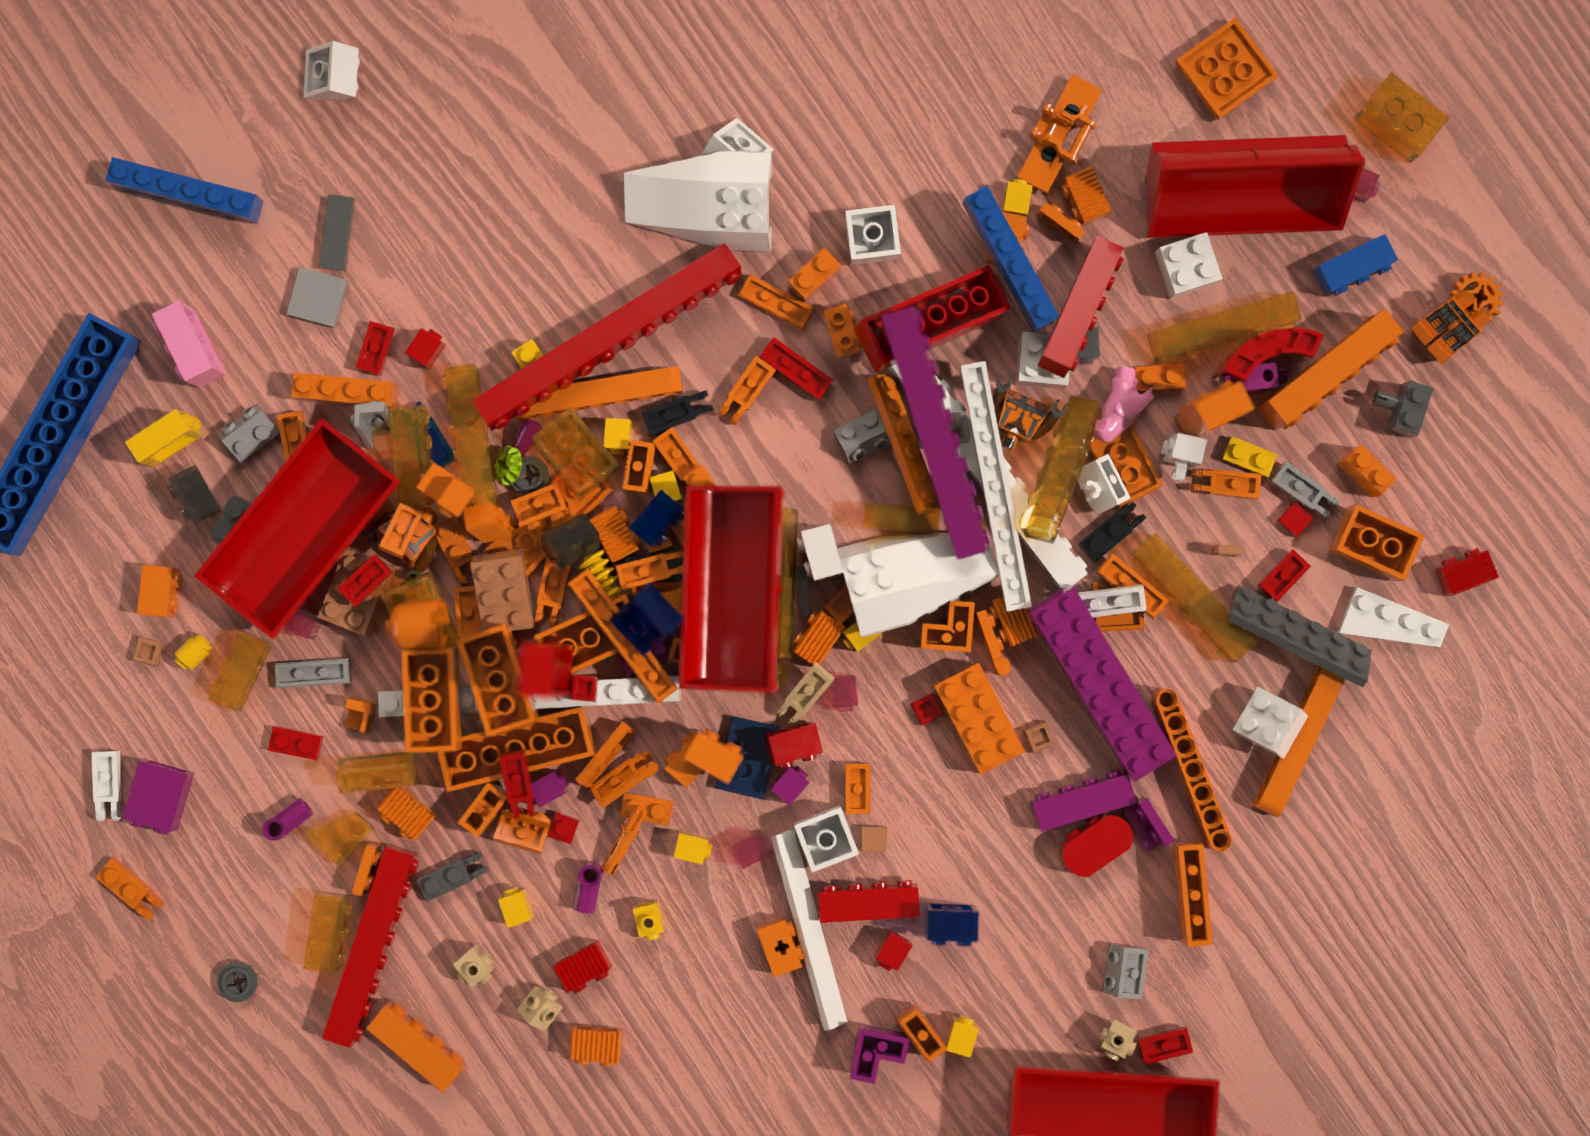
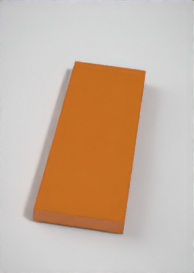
[479,455,614,576]

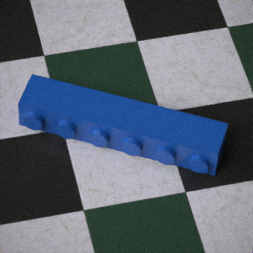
[105,157,263,224]
[962,185,1060,333]

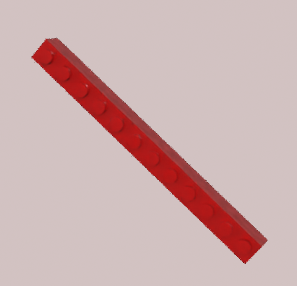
[472,243,742,431]

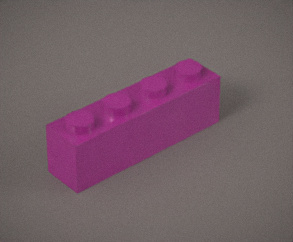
[1030,770,1137,832]

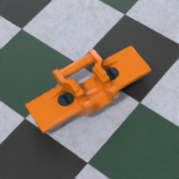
[1017,74,1102,193]

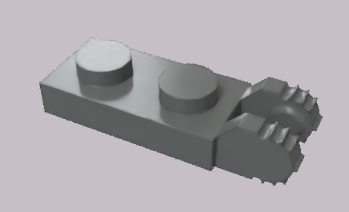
[416,852,489,902]

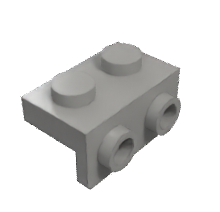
[351,401,398,449]
[220,404,280,463]
[833,409,891,464]

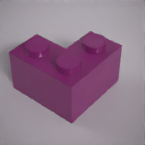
[849,1023,910,1084]

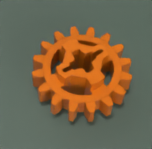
[1448,272,1505,322]

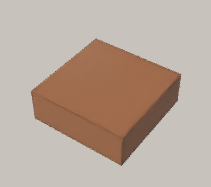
[1213,544,1243,557]
[132,636,165,667]
[1023,721,1056,753]
[861,826,887,852]

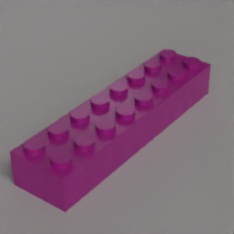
[1026,584,1177,782]

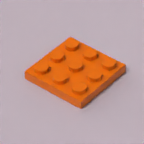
[1175,17,1279,121]

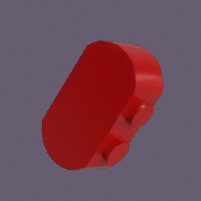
[1060,813,1133,877]

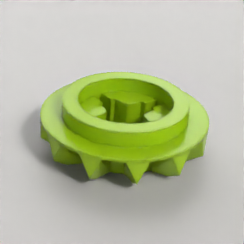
[493,446,522,486]

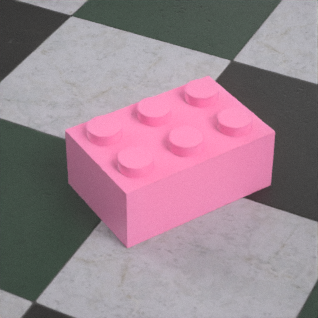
[152,301,226,388]

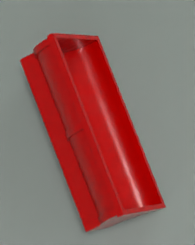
[1145,135,1366,238]
[194,418,402,640]
[679,486,785,693]
[1006,1065,1220,1136]

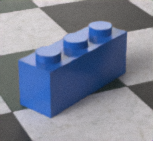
[1313,233,1398,296]

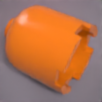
[386,598,449,650]

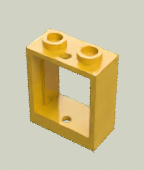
[125,409,204,467]

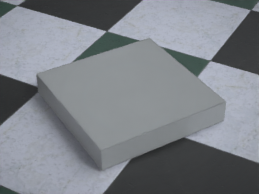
[286,267,349,328]

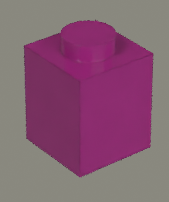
[771,765,809,806]
[532,770,569,808]

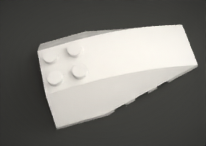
[624,151,772,252]
[837,533,999,638]

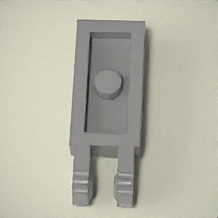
[1270,461,1340,520]

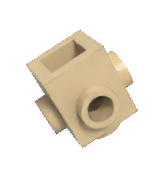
[453,945,495,987]
[517,986,563,1031]
[1098,1019,1137,1062]

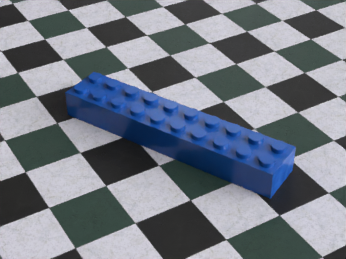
[0,313,142,556]

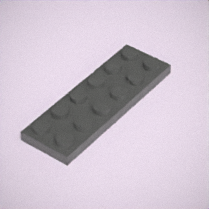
[1228,584,1372,687]

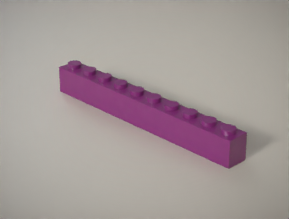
[882,306,991,560]

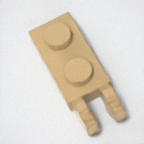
[776,662,835,726]

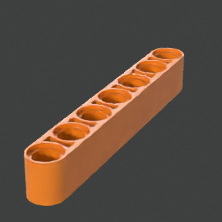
[515,367,683,420]
[1254,666,1345,817]
[1151,688,1232,852]

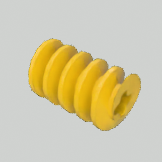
[579,549,626,600]

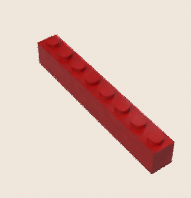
[322,844,419,1048]

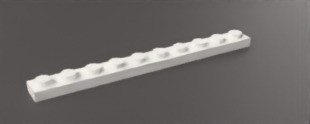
[960,361,1032,612]

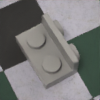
[1103,943,1149,999]

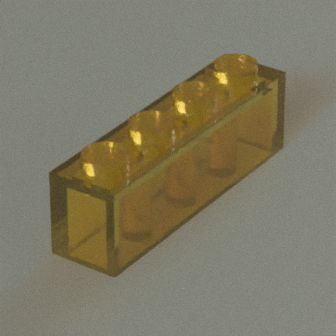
[387,405,436,507]

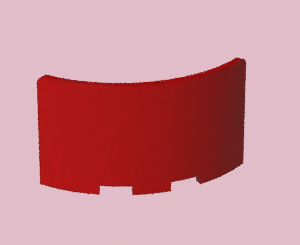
[1212,327,1324,382]

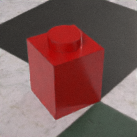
[405,328,446,370]
[875,929,913,971]

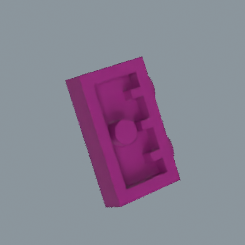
[1122,796,1174,851]

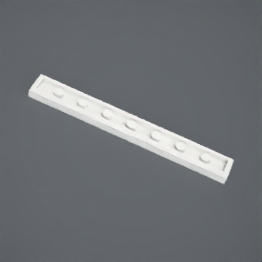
[771,829,847,1030]

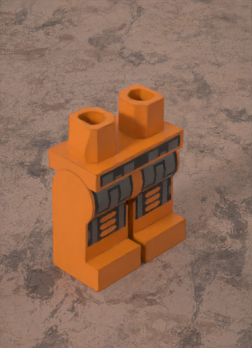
[1411,290,1492,365]

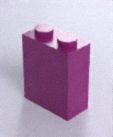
[122,759,195,835]

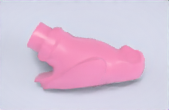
[1093,367,1154,443]

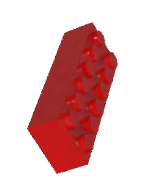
[854,265,1012,373]
[515,643,574,699]

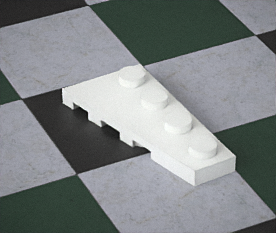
[1337,587,1449,647]

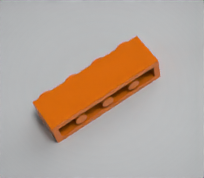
[291,372,399,410]
[1172,841,1213,947]
[366,1001,467,1093]

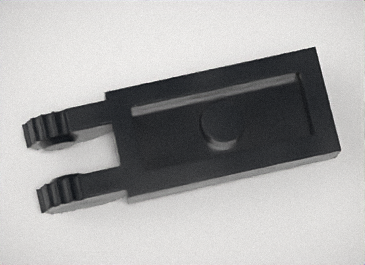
[641,390,714,437]
[1078,502,1146,563]

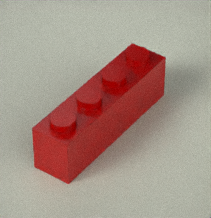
[818,880,920,923]

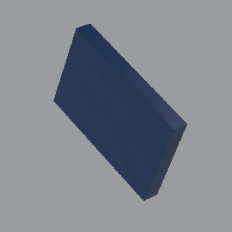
[715,716,780,800]

